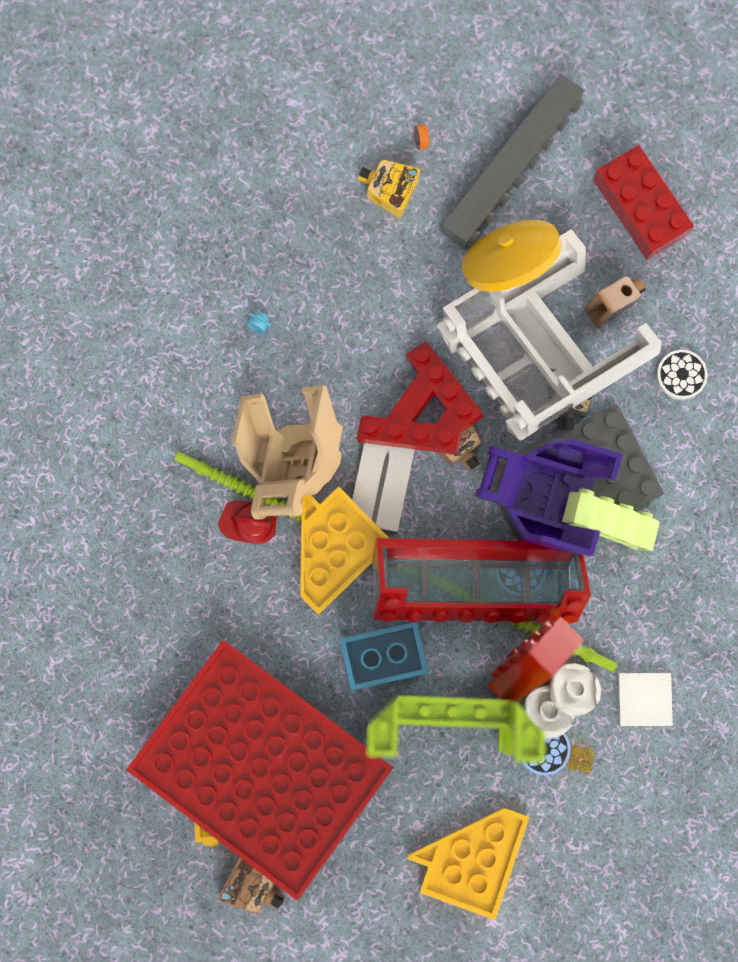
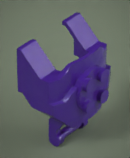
[474,438,623,557]

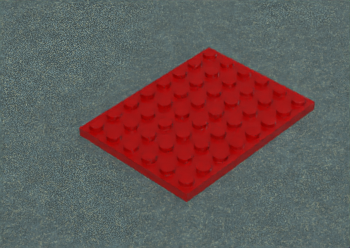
[126,640,394,901]

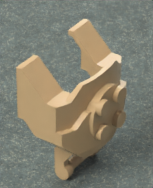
[231,385,343,520]

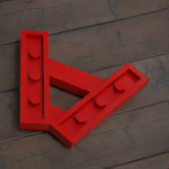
[356,341,483,455]

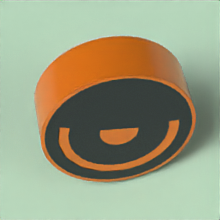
[414,124,429,150]

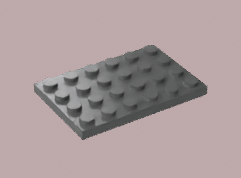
[481,404,664,541]

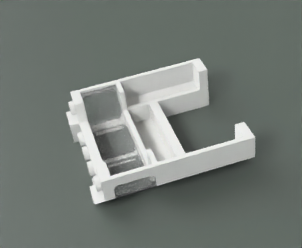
[437,229,662,441]

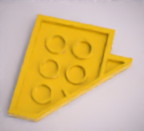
[407,807,530,920]

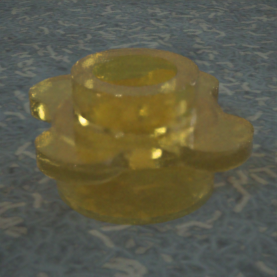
[567,745,595,774]

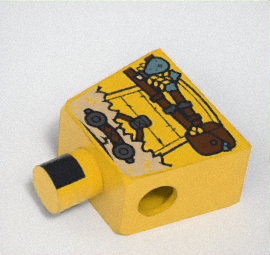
[358,160,420,219]

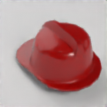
[218,500,277,544]

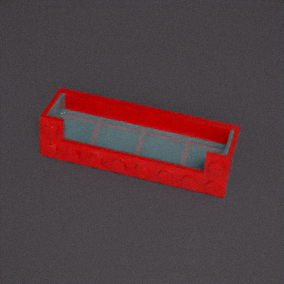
[373,538,591,624]

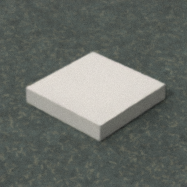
[617,673,673,726]

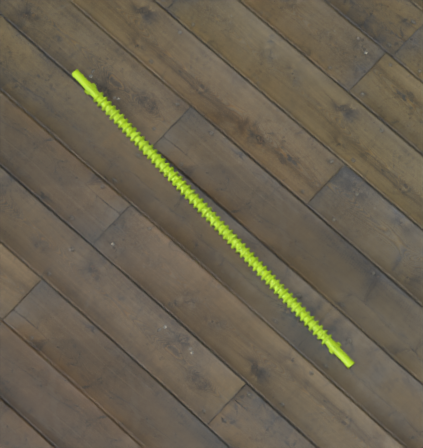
[174,451,618,672]

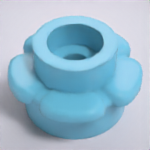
[247,311,271,334]

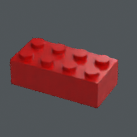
[593,145,694,260]
[487,617,584,702]

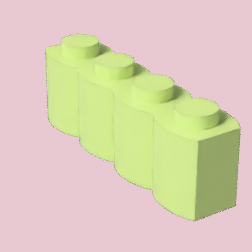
[562,488,660,551]

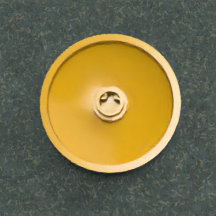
[462,220,562,292]

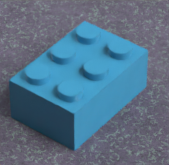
[340,622,428,691]

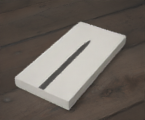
[352,443,415,533]

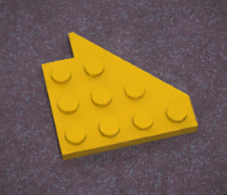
[300,487,389,615]

